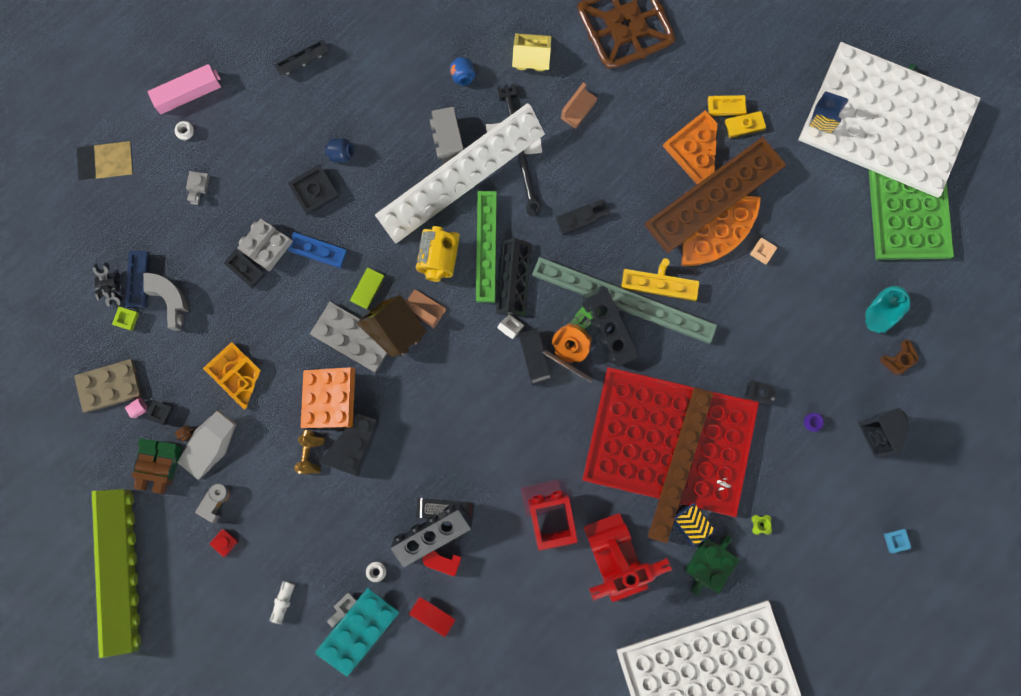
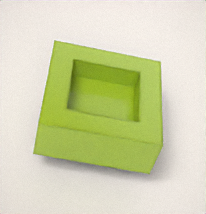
[112,307,139,331]

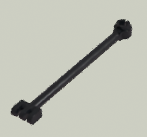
[497,83,541,217]

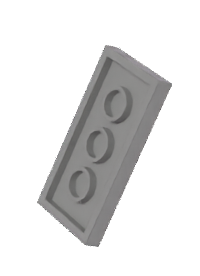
[310,302,388,373]

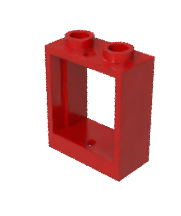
[528,491,578,551]

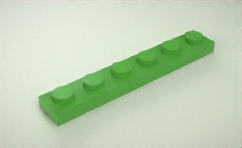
[476,191,497,303]

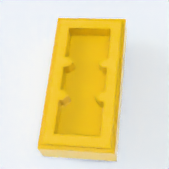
[708,95,747,116]
[725,111,766,138]

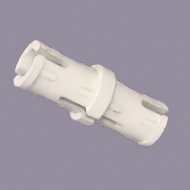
[269,581,295,624]

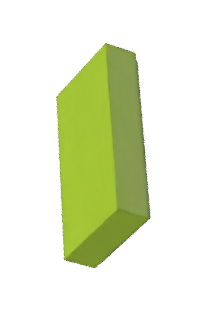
[350,267,385,310]

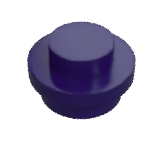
[804,413,824,432]

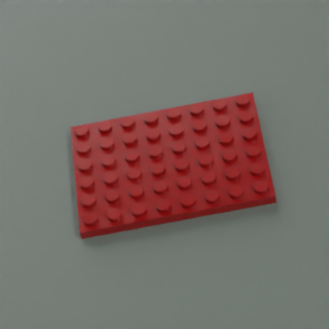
[582,367,759,517]

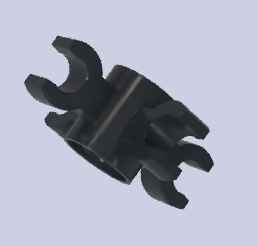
[93,262,122,307]

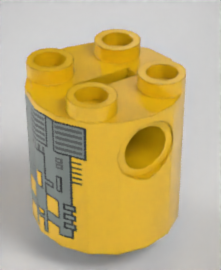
[416,226,460,282]

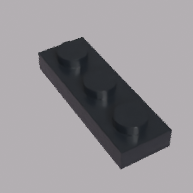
[274,40,329,76]

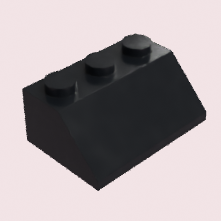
[858,407,909,458]

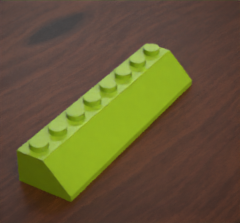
[92,489,141,658]

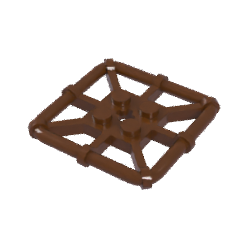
[577,0,676,69]

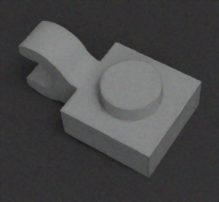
[186,171,210,205]
[327,592,357,627]

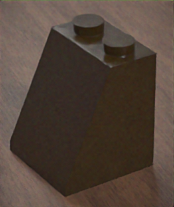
[356,295,426,357]

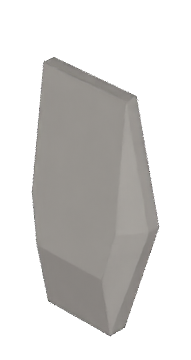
[177,411,236,480]

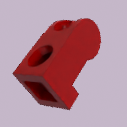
[422,550,462,577]

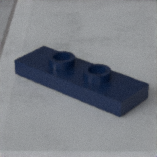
[125,251,150,308]

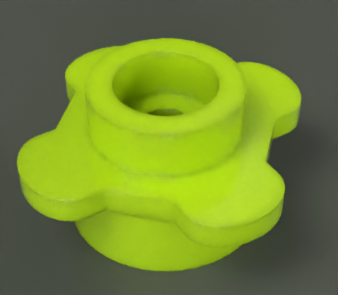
[751,515,772,535]

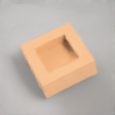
[750,237,777,265]

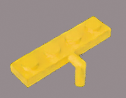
[621,258,699,301]

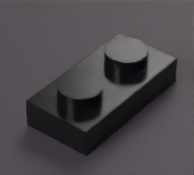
[224,249,265,289]

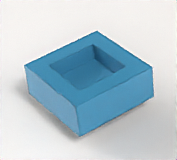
[884,529,911,553]

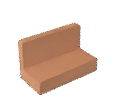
[561,82,597,129]
[404,290,446,328]

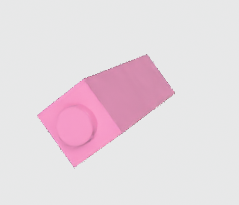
[147,64,221,114]

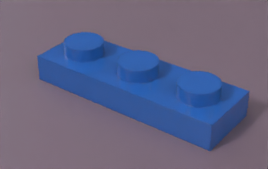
[287,232,347,269]

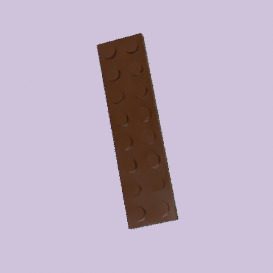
[644,137,786,254]

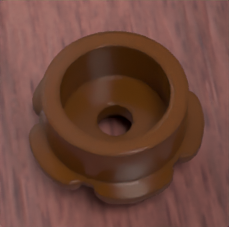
[175,425,194,442]

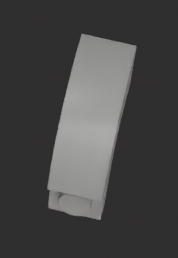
[144,273,189,331]

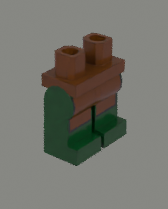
[131,438,182,494]

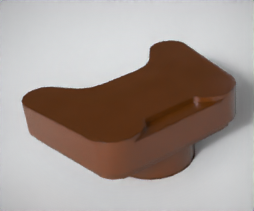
[880,339,919,375]

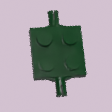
[684,534,739,596]

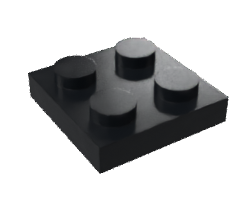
[288,164,339,216]

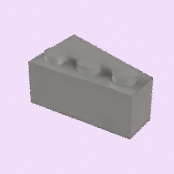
[429,107,463,165]

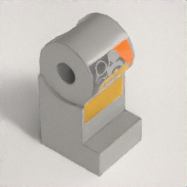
[195,484,230,523]

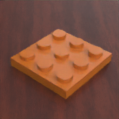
[301,367,355,429]

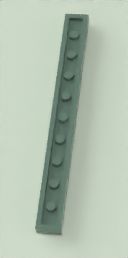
[532,257,717,344]

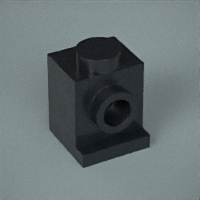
[744,380,776,406]

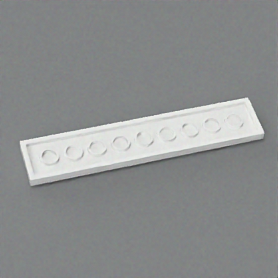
[375,103,545,244]

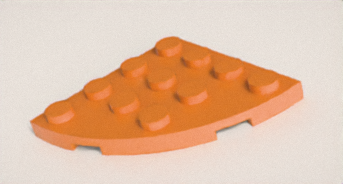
[681,196,761,266]

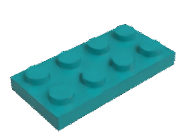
[315,588,399,677]

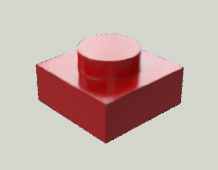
[209,529,239,557]

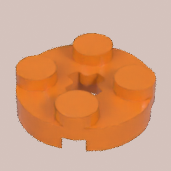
[552,324,592,363]

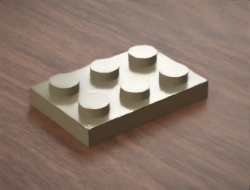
[74,359,142,413]

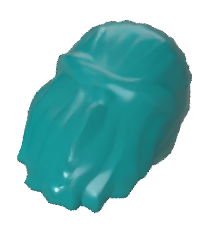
[865,286,911,333]

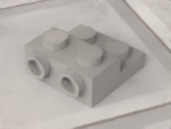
[238,218,293,271]

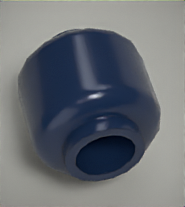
[325,138,354,163]

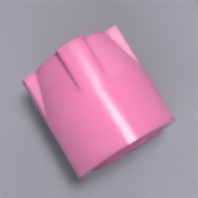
[125,398,148,418]

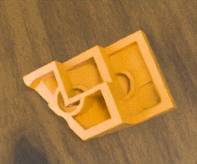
[203,342,261,410]

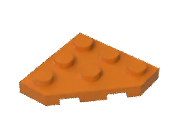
[663,110,718,184]

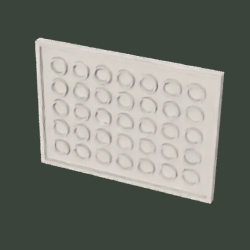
[798,42,980,198]
[616,600,801,696]

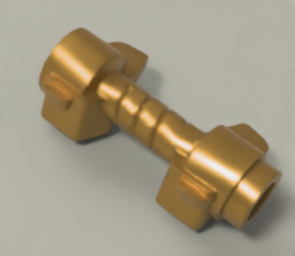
[294,430,325,474]

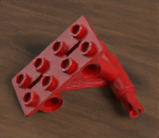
[584,513,672,602]

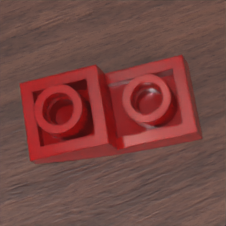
[409,597,455,637]

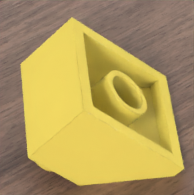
[512,33,551,71]

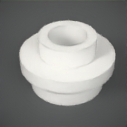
[175,121,194,140]
[366,562,386,582]

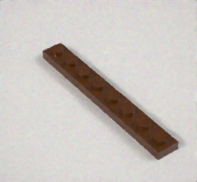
[647,387,713,544]

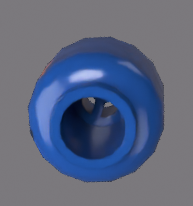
[450,57,476,86]

